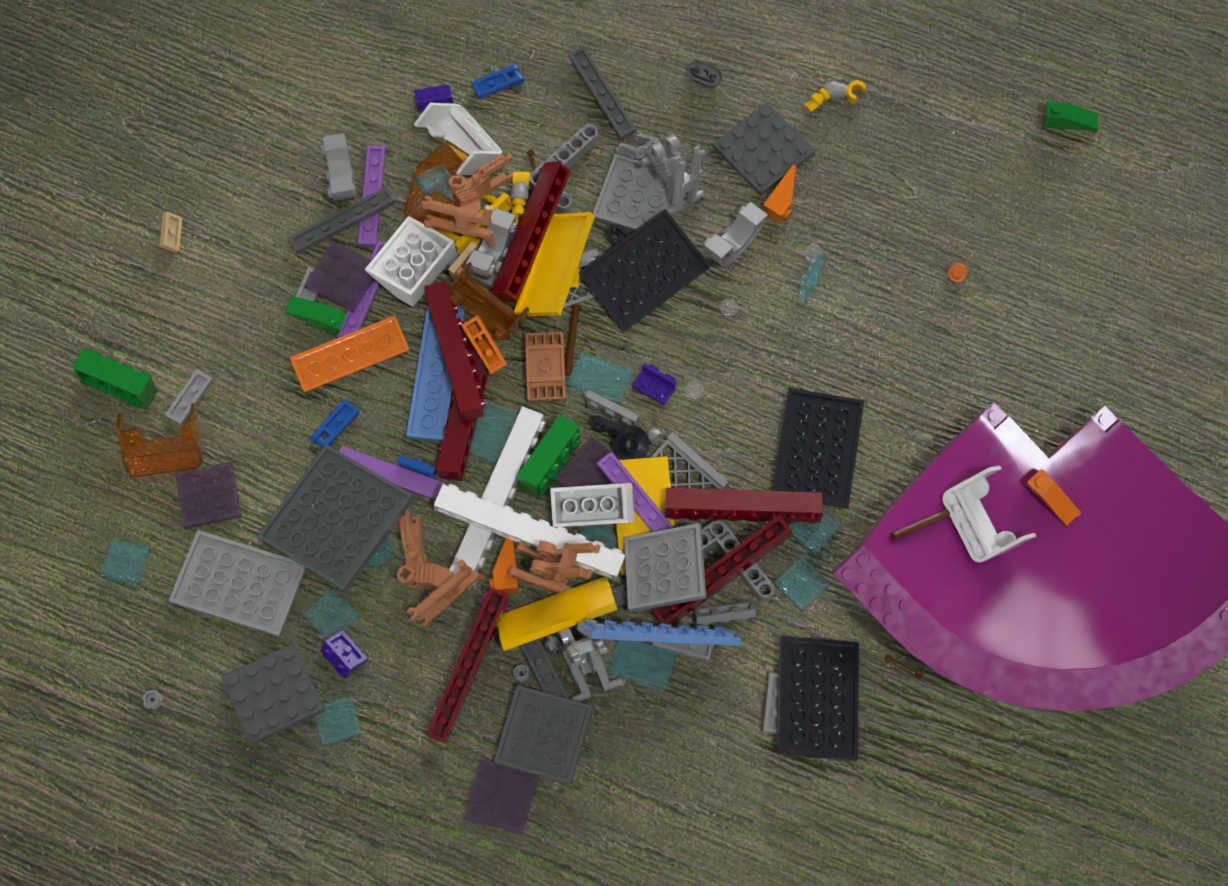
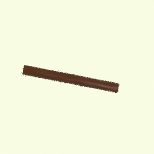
[565,304,580,376]
[890,509,950,540]

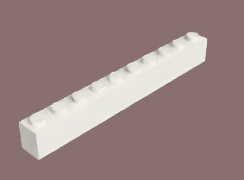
[450,407,546,591]
[434,484,625,581]

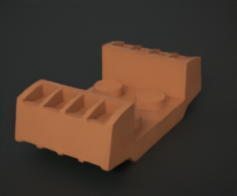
[525,332,566,403]

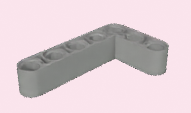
[529,124,598,214]
[702,520,774,603]

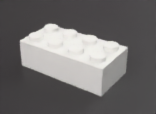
[550,483,634,527]

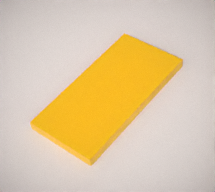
[514,212,595,316]
[616,456,675,576]
[498,576,618,651]

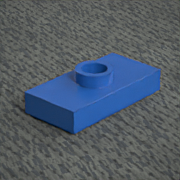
[397,455,437,479]

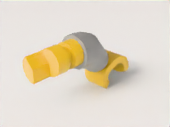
[804,80,867,112]
[511,171,530,224]

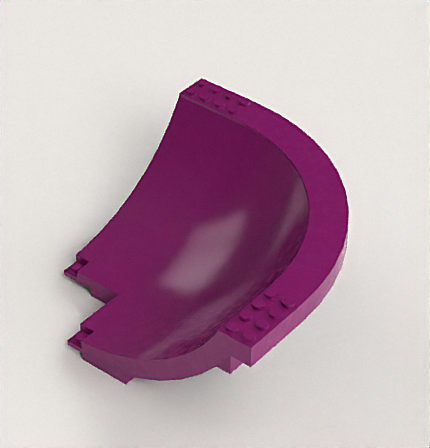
[832,402,1228,711]

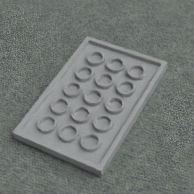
[169,530,307,638]

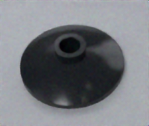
[613,425,649,460]

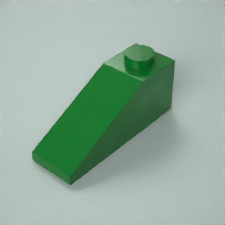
[1043,101,1098,131]
[284,296,347,336]

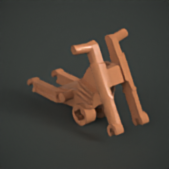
[421,153,513,248]
[397,510,485,628]
[507,541,601,593]

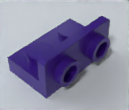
[414,84,453,112]
[632,363,677,406]
[321,630,368,679]

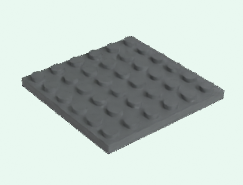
[257,444,415,593]

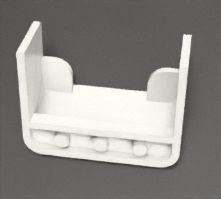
[414,103,502,175]
[943,466,1036,562]

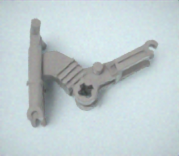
[615,133,706,215]
[554,628,623,702]

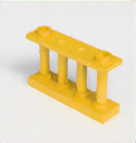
[432,192,514,254]

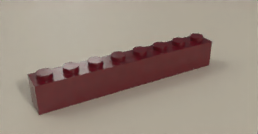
[491,161,571,302]
[424,281,486,422]
[435,339,489,481]
[665,488,823,524]
[653,515,794,627]
[426,587,509,745]

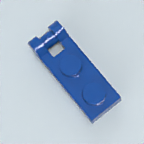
[471,65,525,100]
[310,399,360,449]

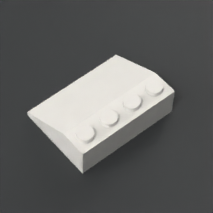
[365,216,456,307]

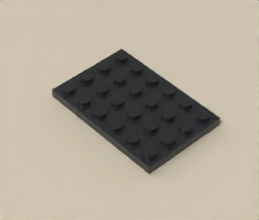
[578,209,711,333]
[772,388,864,509]
[777,636,859,761]

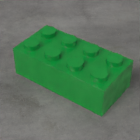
[72,348,158,410]
[517,414,581,500]

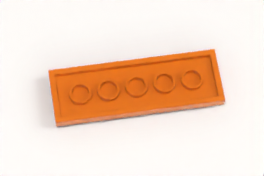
[289,316,410,393]

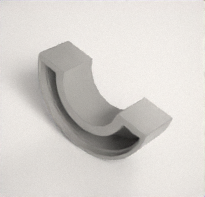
[320,133,356,201]
[702,202,768,267]
[466,208,518,279]

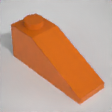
[762,164,796,224]
[461,315,507,374]
[1025,468,1081,526]
[489,538,519,594]

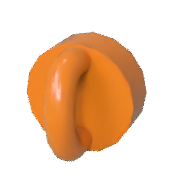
[948,263,968,283]

